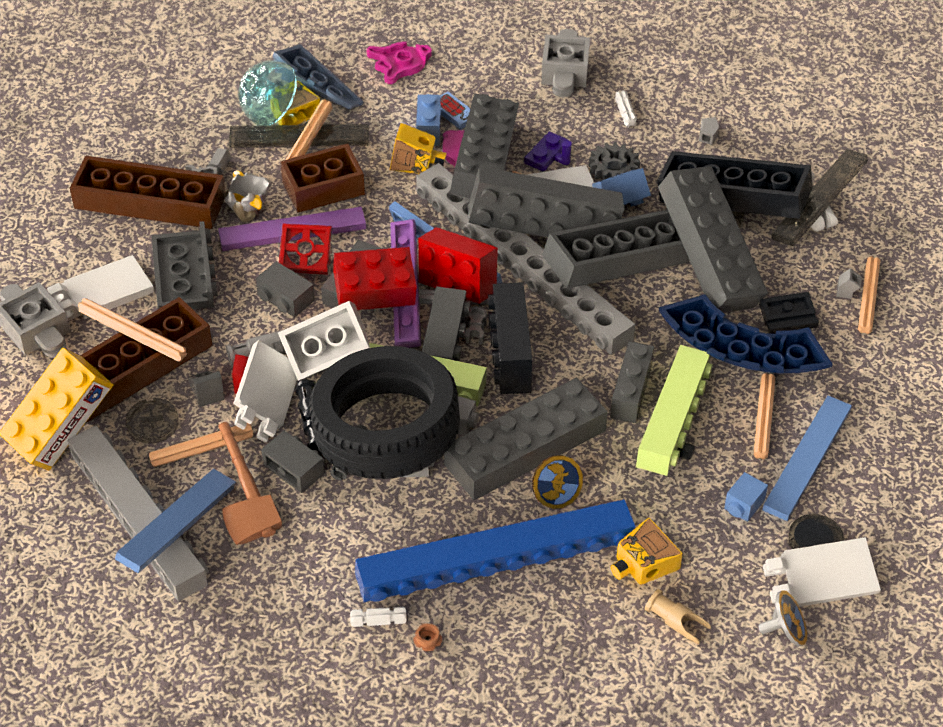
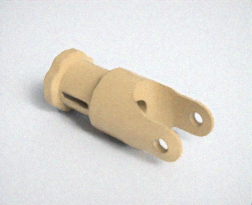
[645,589,711,644]

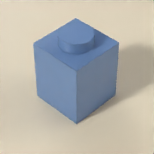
[724,472,768,522]

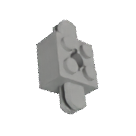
[541,29,590,97]
[0,282,70,358]

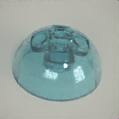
[238,60,296,127]

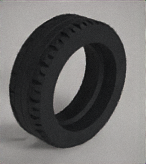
[309,346,460,479]

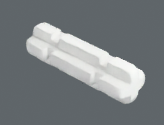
[615,90,637,127]
[350,607,407,627]

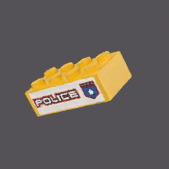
[0,348,113,471]

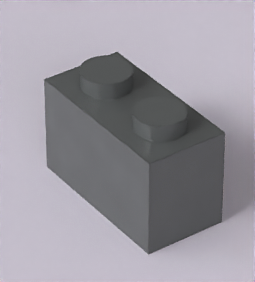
[256,261,315,317]
[261,430,324,493]

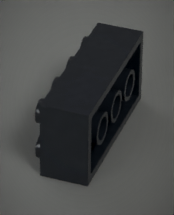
[488,282,532,395]

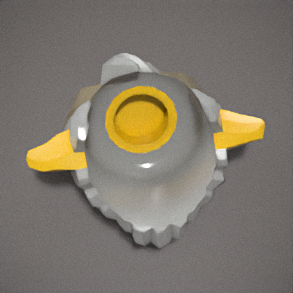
[224,171,272,222]

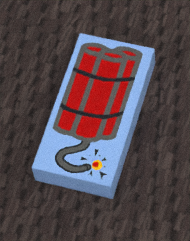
[441,92,470,130]

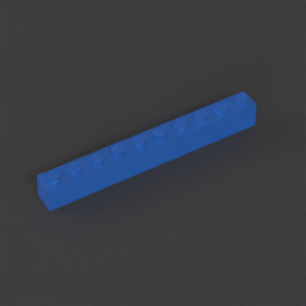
[355,499,636,603]

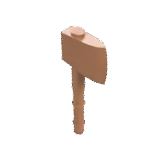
[218,422,282,545]

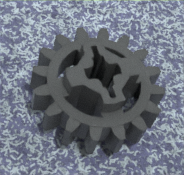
[589,142,640,180]

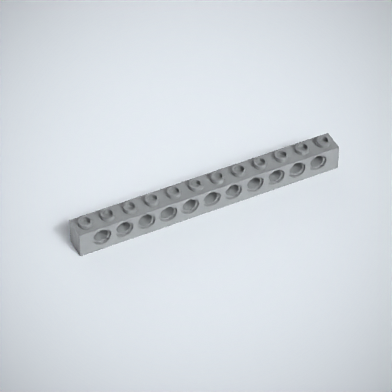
[416,163,635,355]

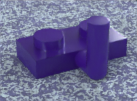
[524,131,572,172]

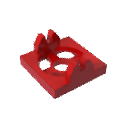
[279,223,332,275]

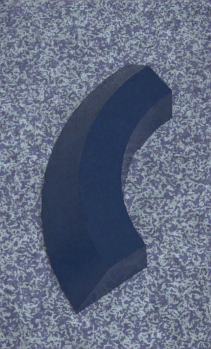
[659,294,833,373]

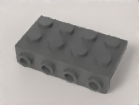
[151,221,218,309]

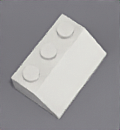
[278,301,370,381]

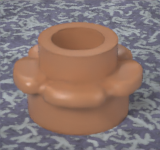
[413,623,442,651]

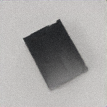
[759,292,819,334]

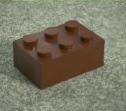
[280,143,365,213]

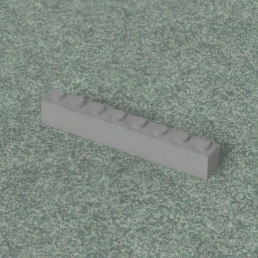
[68,425,209,602]

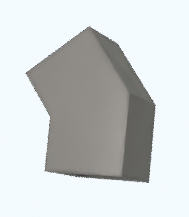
[699,117,719,145]
[836,268,862,299]

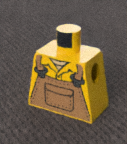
[269,81,320,130]
[389,123,447,174]
[611,518,683,585]

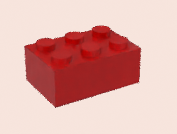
[418,227,498,304]
[333,247,417,310]

